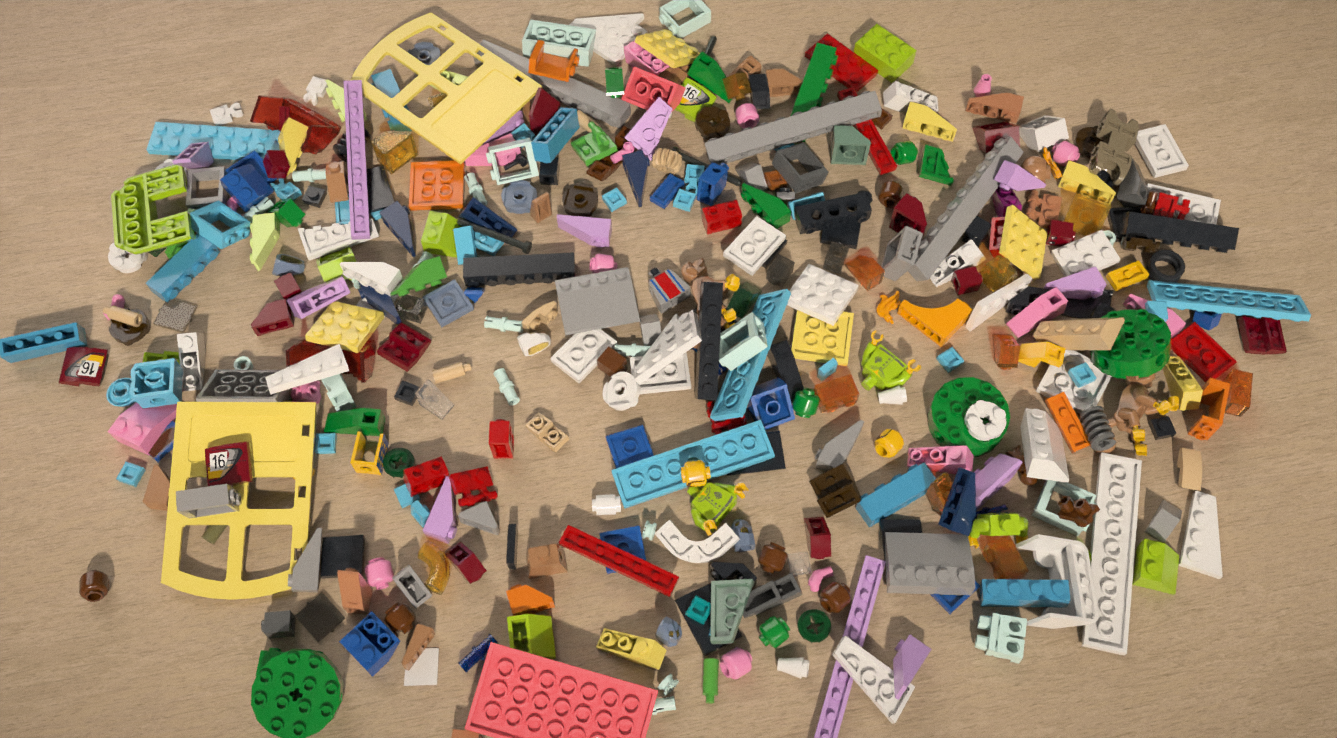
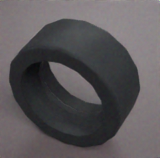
[1146,250,1185,283]

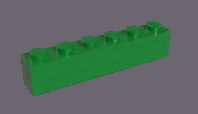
[790,43,838,142]

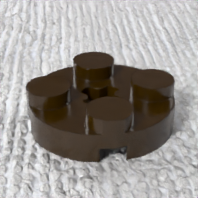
[695,106,730,140]
[1074,126,1103,159]
[562,183,598,217]
[1121,237,1160,253]
[109,308,150,346]

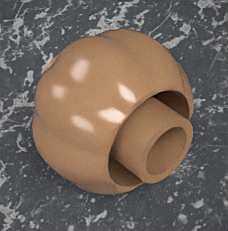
[1021,156,1051,183]

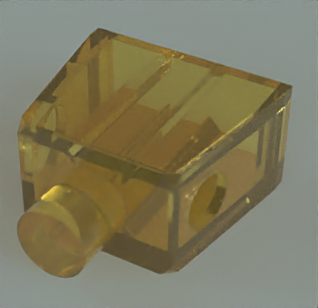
[979,255,1017,293]

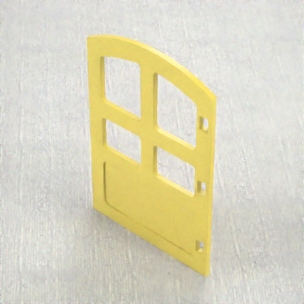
[350,13,543,165]
[161,402,317,600]

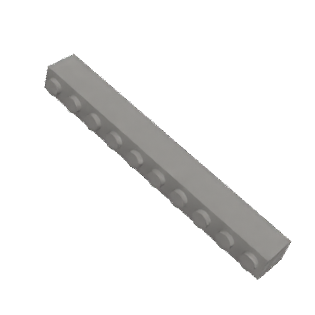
[473,39,631,129]
[705,91,882,165]
[908,137,1024,281]

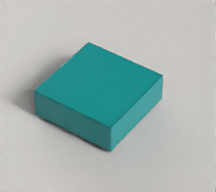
[685,595,711,625]

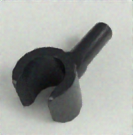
[504,154,528,171]

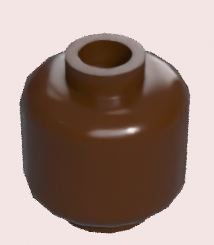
[878,181,903,208]
[758,542,788,574]
[79,570,109,602]
[820,582,851,613]
[384,602,416,634]

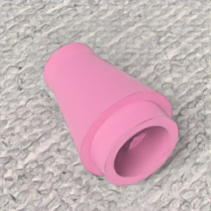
[974,74,992,97]

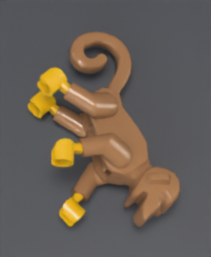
[681,258,740,349]
[1090,373,1179,456]

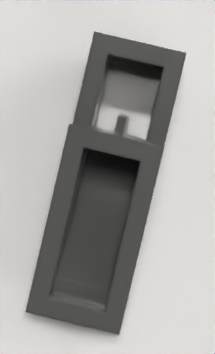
[743,573,802,618]

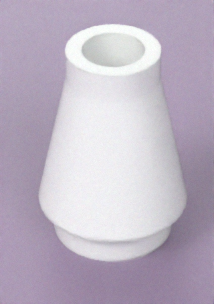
[878,386,907,405]
[777,657,809,679]

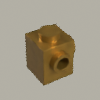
[722,73,752,101]

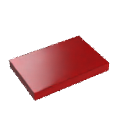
[1171,322,1237,383]

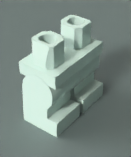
[321,373,357,412]
[975,613,1027,664]

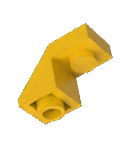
[1017,342,1066,368]

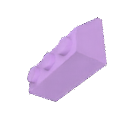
[974,453,1023,511]

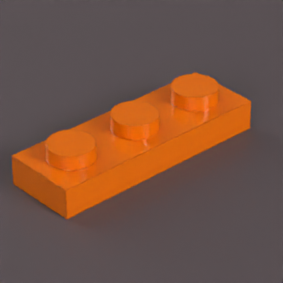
[1045,392,1090,453]

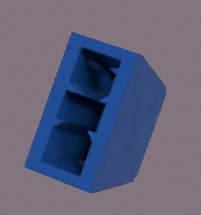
[697,163,729,206]

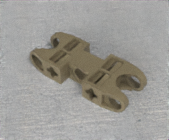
[1089,108,1138,186]

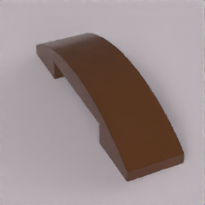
[586,126,631,181]

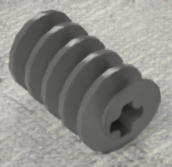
[1080,406,1116,451]

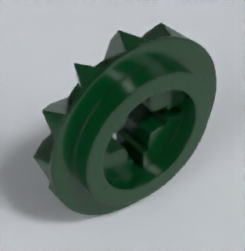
[383,448,415,478]
[797,609,831,643]

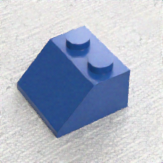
[220,163,274,213]
[747,377,795,430]

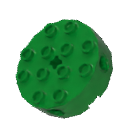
[1089,309,1171,379]
[928,377,1010,457]
[251,649,343,738]

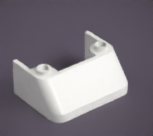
[1016,534,1099,629]

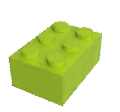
[854,23,917,83]

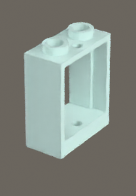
[659,0,711,38]
[486,138,539,185]
[719,312,768,371]
[1031,480,1097,536]

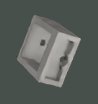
[186,166,229,214]
[879,226,923,281]
[176,484,242,519]

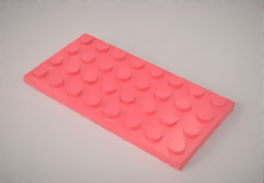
[465,642,658,738]

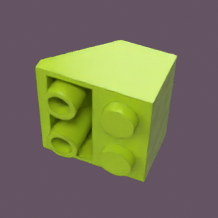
[507,614,556,659]

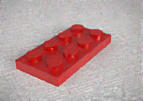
[805,33,878,92]

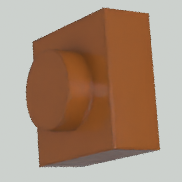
[764,170,787,190]

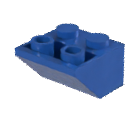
[339,611,400,677]

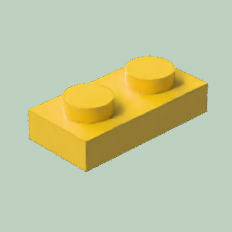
[1106,260,1149,291]

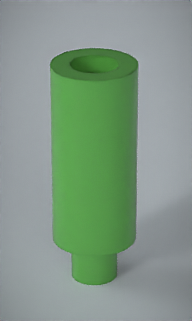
[702,658,719,704]

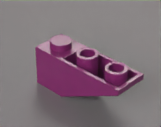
[992,186,1022,217]

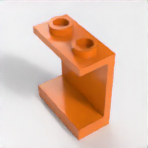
[528,40,580,82]
[1188,378,1230,440]

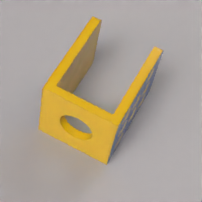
[350,431,389,475]

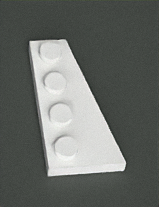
[1147,183,1221,225]
[298,219,379,261]
[965,274,1032,332]
[265,344,349,394]
[1178,491,1223,579]
[832,636,915,724]

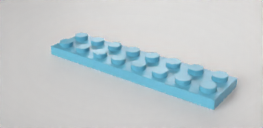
[146,122,280,160]
[1147,280,1311,322]
[710,289,791,421]
[611,420,775,509]

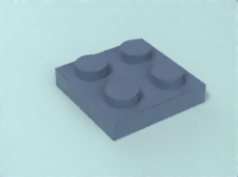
[422,279,474,328]

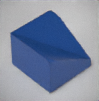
[1192,311,1222,330]

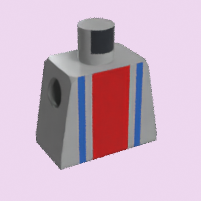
[648,268,691,314]

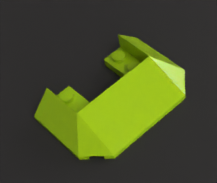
[111,165,197,255]

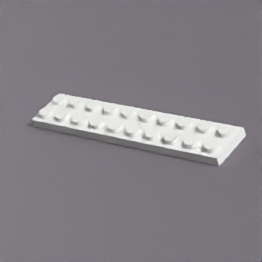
[1082,452,1142,656]

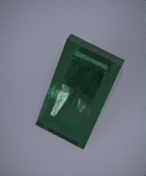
[727,282,762,319]

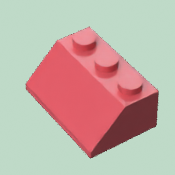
[621,67,686,112]

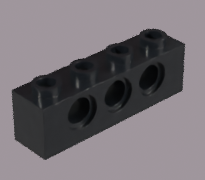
[794,192,872,234]

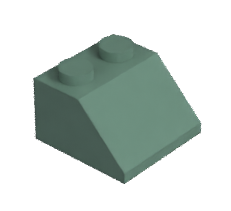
[830,125,871,165]

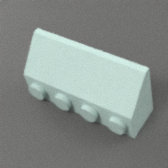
[522,20,596,67]

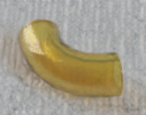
[418,540,450,595]

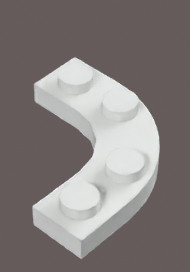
[655,520,740,563]

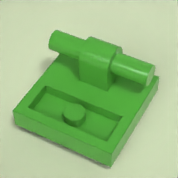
[570,121,618,166]

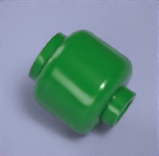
[890,141,918,165]
[792,388,820,418]
[758,616,790,648]

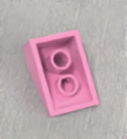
[108,402,177,455]

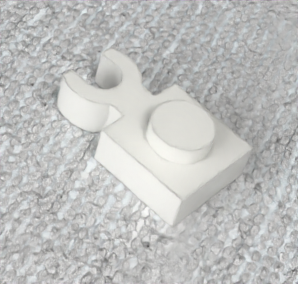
[303,76,328,106]
[210,103,244,126]

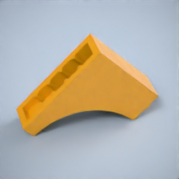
[897,298,973,347]

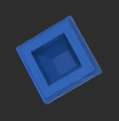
[464,287,485,303]

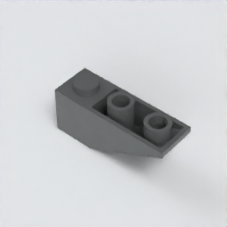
[1117,158,1149,207]

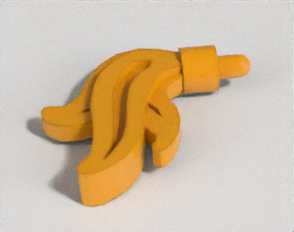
[1042,147,1062,179]
[876,291,901,324]

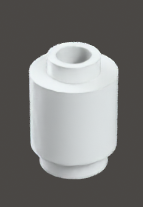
[592,494,621,515]

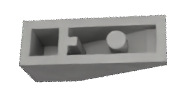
[815,420,864,472]
[288,528,322,593]

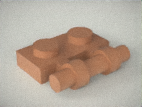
[1025,190,1062,229]

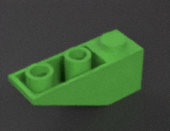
[390,256,447,297]

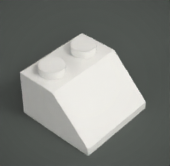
[1019,115,1069,152]

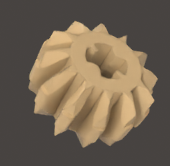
[652,148,682,174]

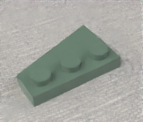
[710,579,754,644]

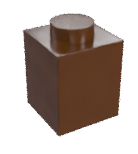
[597,346,627,377]

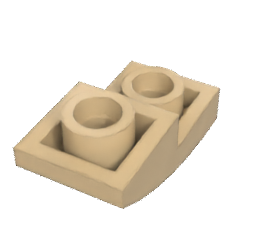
[521,301,558,334]
[525,412,569,453]
[1177,448,1202,491]

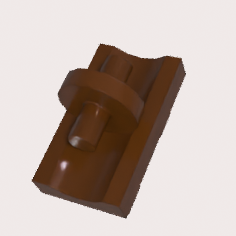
[1057,495,1100,527]

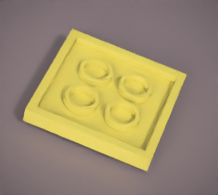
[635,29,700,68]
[999,205,1047,280]
[305,301,384,353]
[791,310,854,366]

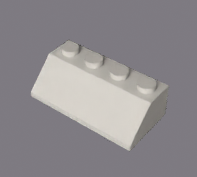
[1020,408,1069,483]

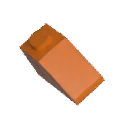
[506,584,555,616]

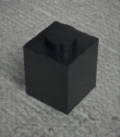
[539,157,560,185]
[962,216,991,248]

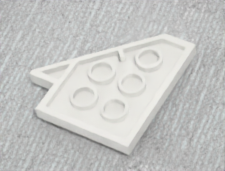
[569,13,648,66]
[634,310,702,384]

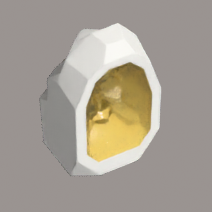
[517,332,551,356]

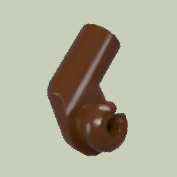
[1141,191,1159,215]

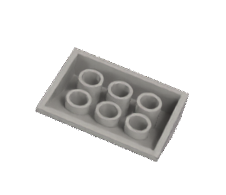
[555,267,640,335]
[196,370,292,402]
[885,532,975,596]

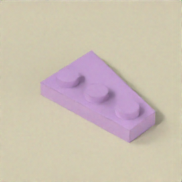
[624,97,672,161]

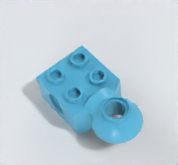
[106,358,183,408]

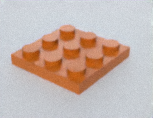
[409,160,465,211]

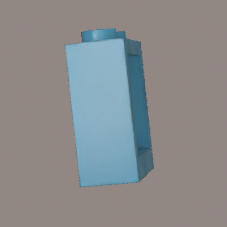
[190,200,250,249]

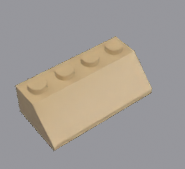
[1033,317,1125,350]

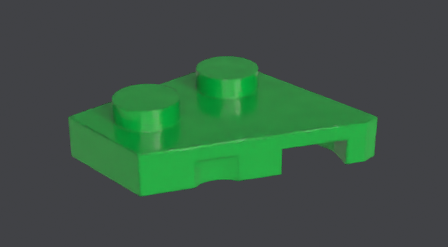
[919,144,954,186]

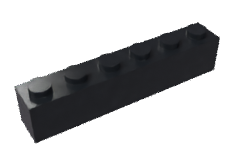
[1120,212,1239,253]
[463,252,576,287]
[695,282,723,400]

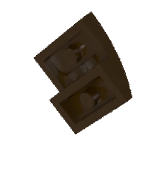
[809,462,862,518]

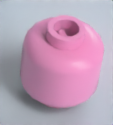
[735,103,760,129]
[1052,141,1080,167]
[589,254,617,274]
[365,557,394,590]
[720,647,752,680]

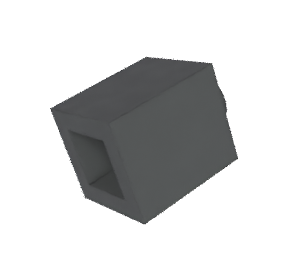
[261,610,296,639]

